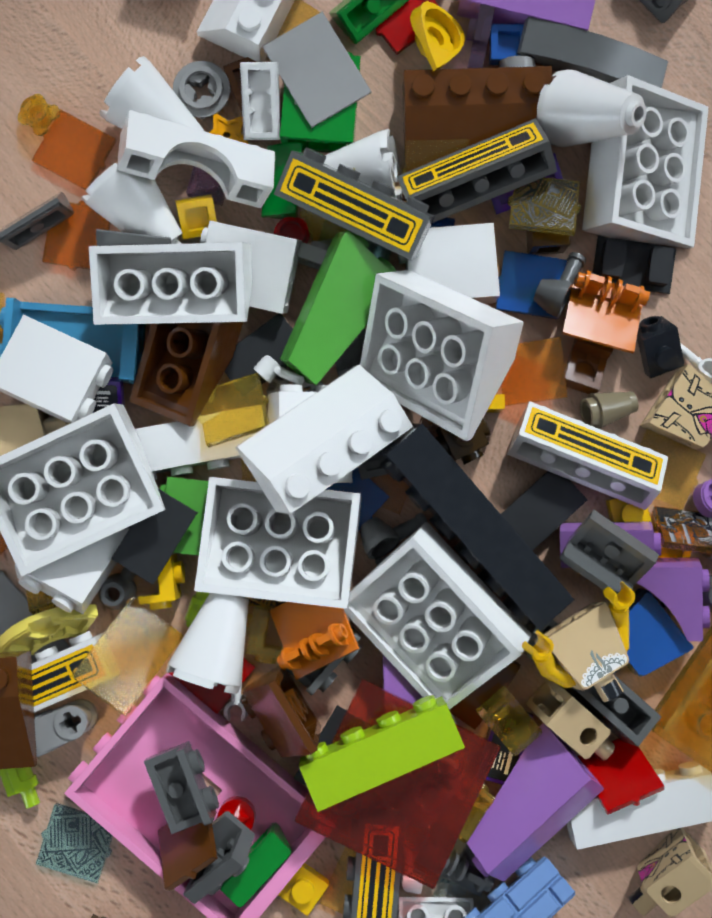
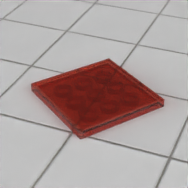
[294,679,501,889]

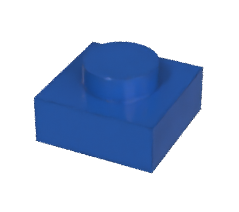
[489,24,524,65]

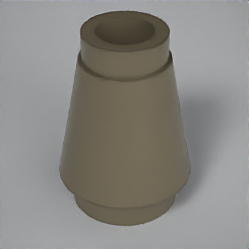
[580,391,638,429]

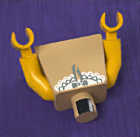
[522,581,635,702]

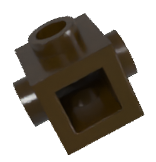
[435,419,491,465]

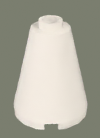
[99,56,204,131]
[537,69,647,147]
[324,129,402,200]
[81,163,182,244]
[166,593,249,694]

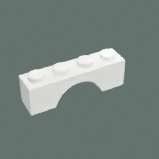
[117,110,275,208]

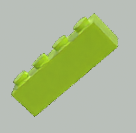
[299,695,465,812]

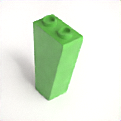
[280,230,396,385]

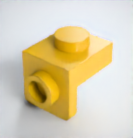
[138,554,185,610]

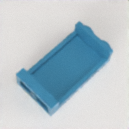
[0,297,146,384]

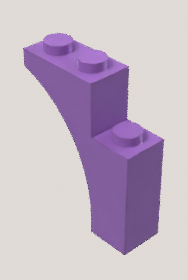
[560,522,710,641]

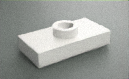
[240,62,281,140]

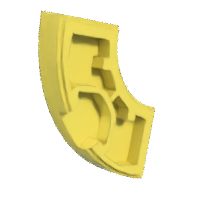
[0,604,98,655]

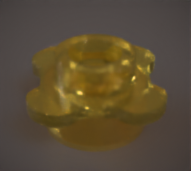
[18,94,60,136]

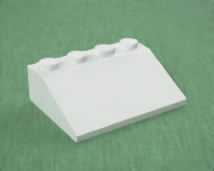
[582,75,709,248]
[360,270,524,441]
[0,403,166,576]
[194,477,362,609]
[343,521,532,710]

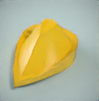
[410,1,465,71]

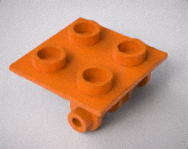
[562,270,650,354]
[269,602,360,680]

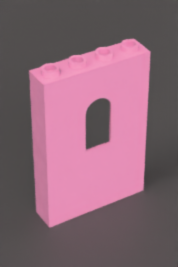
[64,673,337,918]

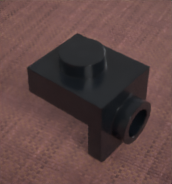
[636,316,685,379]

